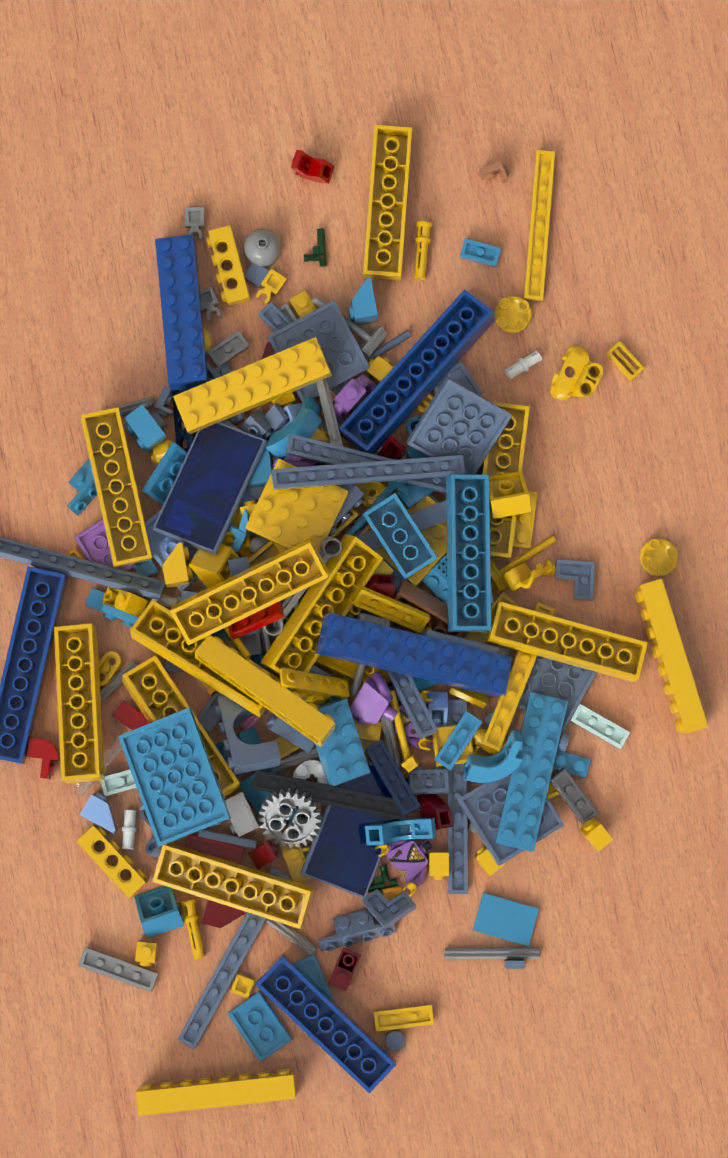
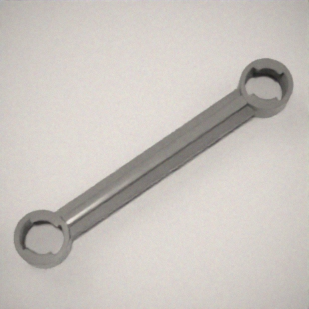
[316,378,343,447]
[262,536,342,636]

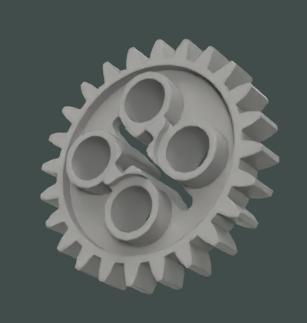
[258,788,322,849]

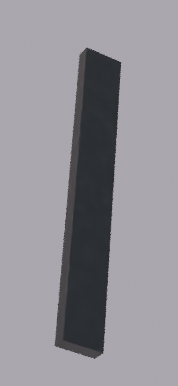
[252,770,405,820]

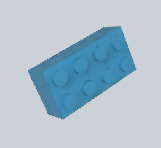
[363,493,438,579]
[315,698,370,786]

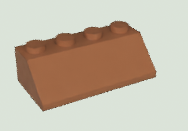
[382,579,464,637]

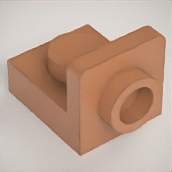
[478,160,509,183]

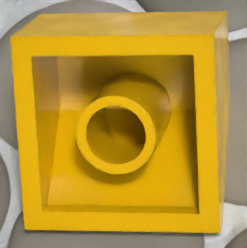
[489,471,531,519]

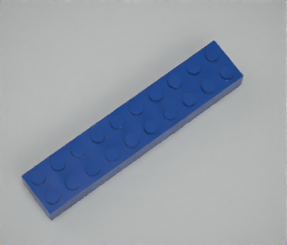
[339,290,495,454]
[0,566,68,764]
[316,613,512,697]

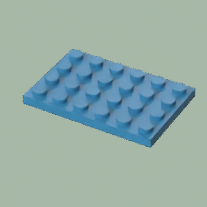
[118,708,231,847]

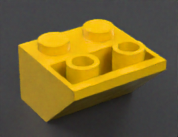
[189,538,239,588]
[162,542,194,588]

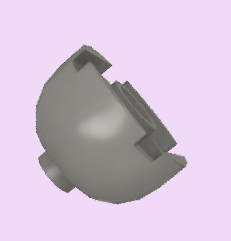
[243,228,281,267]

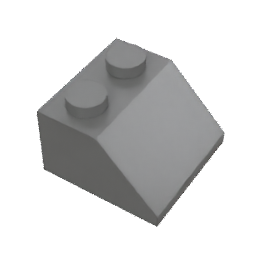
[225,792,260,837]

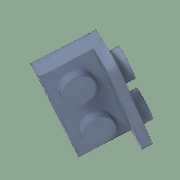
[409,767,449,795]

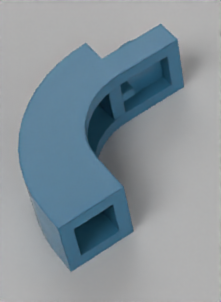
[266,396,322,459]
[463,729,523,783]
[365,817,437,845]

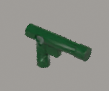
[304,228,327,267]
[358,864,398,893]

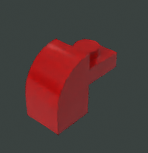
[291,150,335,184]
[27,738,60,779]

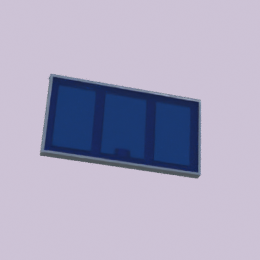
[153,422,268,555]
[300,762,409,898]

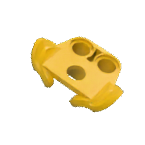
[550,344,603,400]
[502,559,556,592]

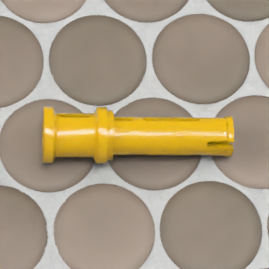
[414,221,433,280]
[179,899,206,959]

